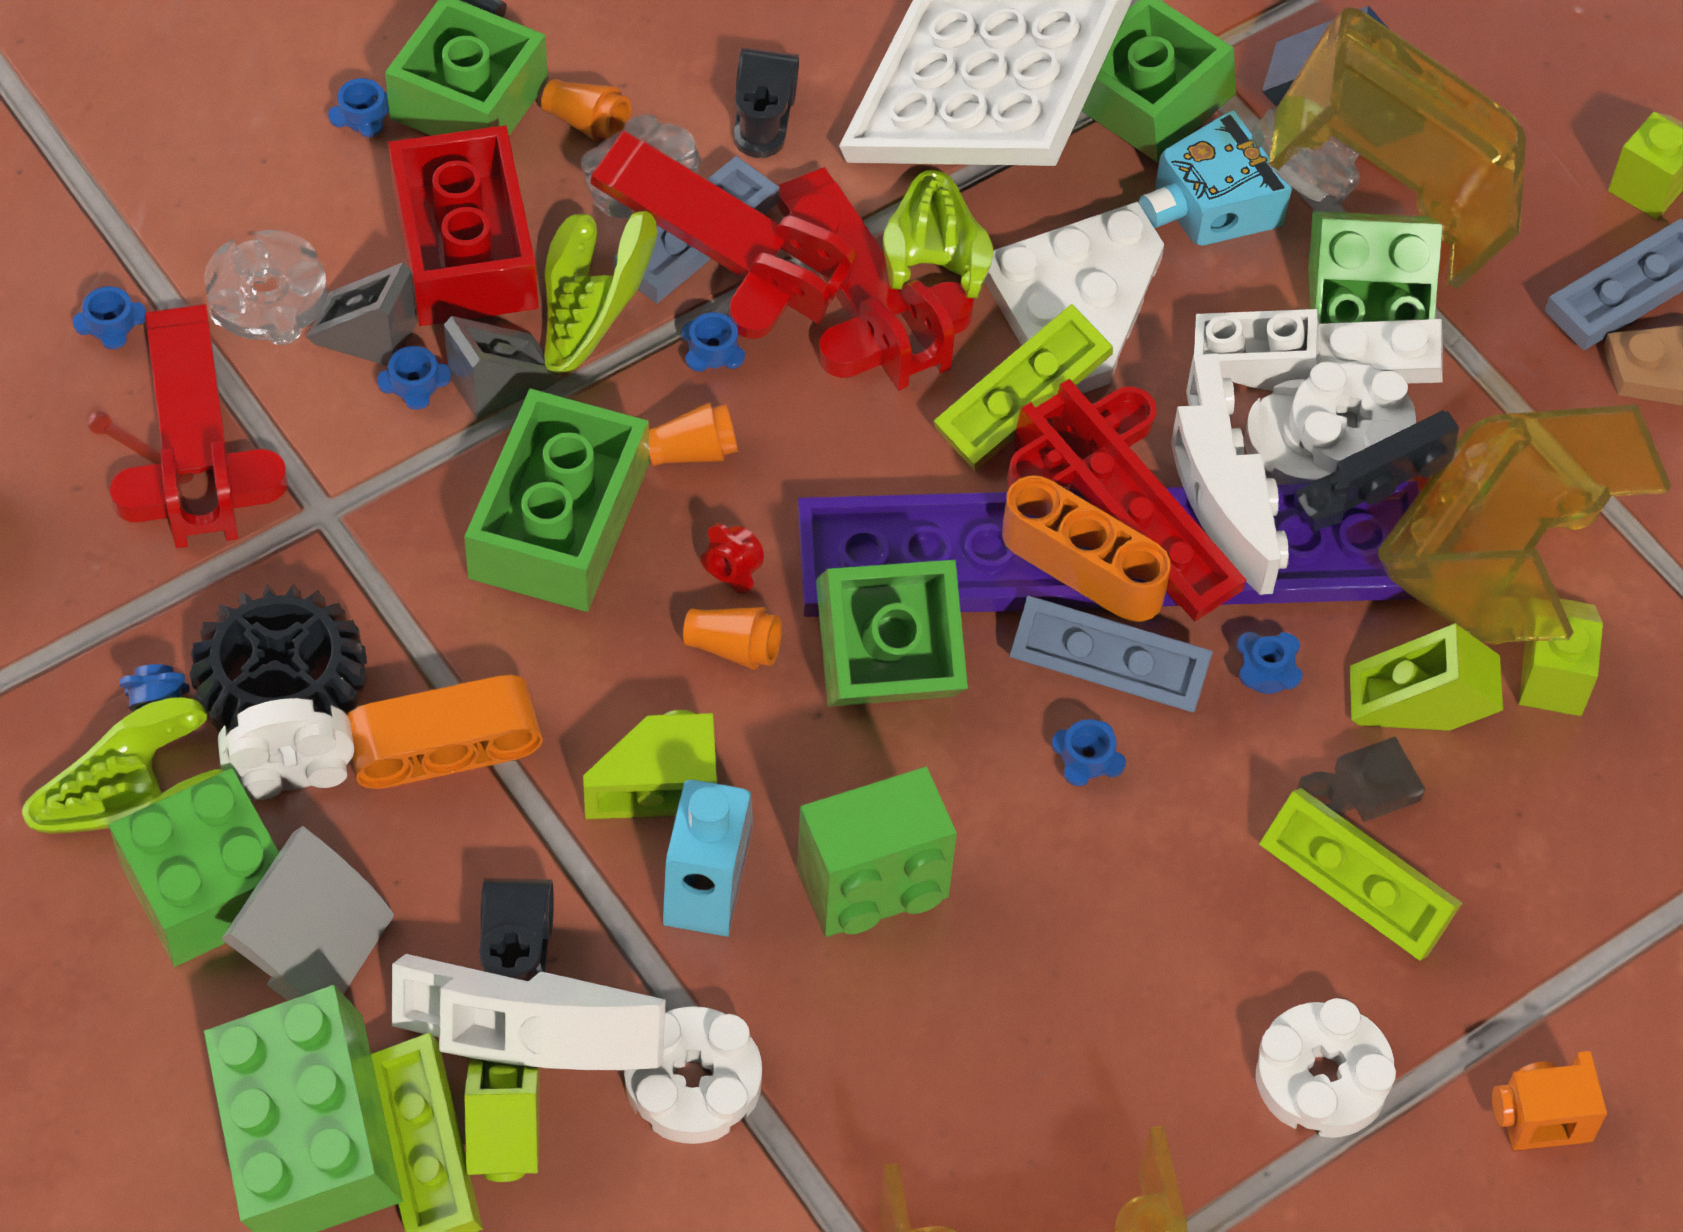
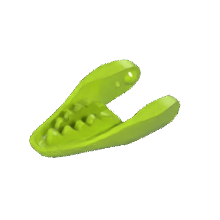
[883,170,994,299]
[544,211,658,373]
[22,697,223,834]

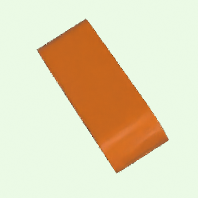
[1002,476,1171,622]
[347,675,543,789]

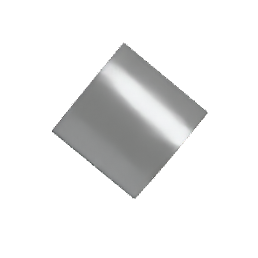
[221,826,395,1001]

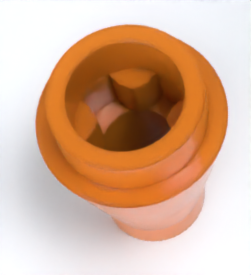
[541,79,632,143]
[649,402,739,466]
[683,607,782,670]

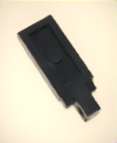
[1294,410,1459,532]

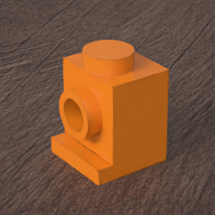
[1492,1051,1607,1151]

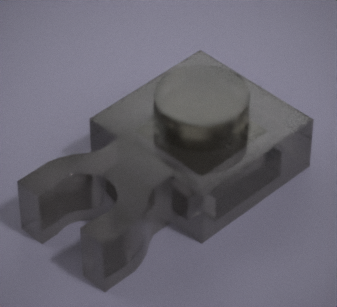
[1298,736,1425,822]

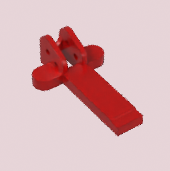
[590,130,857,339]
[776,167,974,391]
[109,304,288,548]
[1007,379,1247,622]

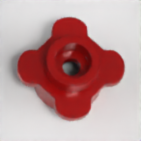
[701,523,764,593]

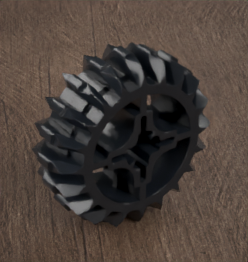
[190,583,367,732]

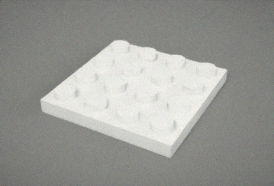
[839,0,1132,166]

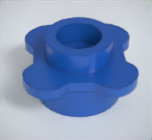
[328,78,389,137]
[73,286,146,349]
[682,312,745,372]
[377,346,451,410]
[1237,632,1303,694]
[119,664,190,712]
[1052,719,1126,786]

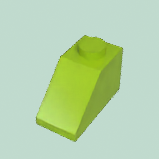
[1608,112,1683,220]
[1518,593,1603,716]
[1350,623,1503,731]
[583,710,717,819]
[465,1058,540,1182]

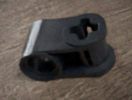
[734,47,799,158]
[479,878,554,981]

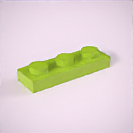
[934,304,1113,472]
[1259,788,1463,961]
[371,1032,483,1232]

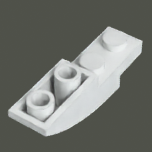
[1194,309,1443,391]
[1171,353,1288,595]
[392,954,666,1070]

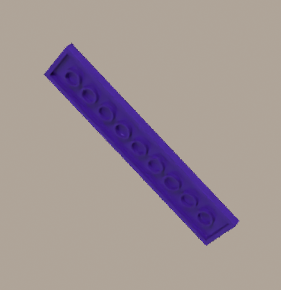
[798,481,1435,617]

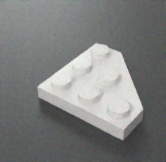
[984,201,1164,393]

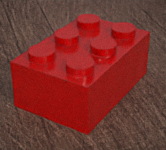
[388,125,539,327]

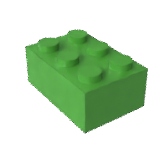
[464,388,649,612]
[204,985,403,1232]

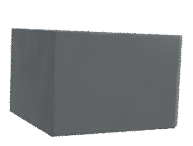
[306,262,417,366]
[444,316,561,420]

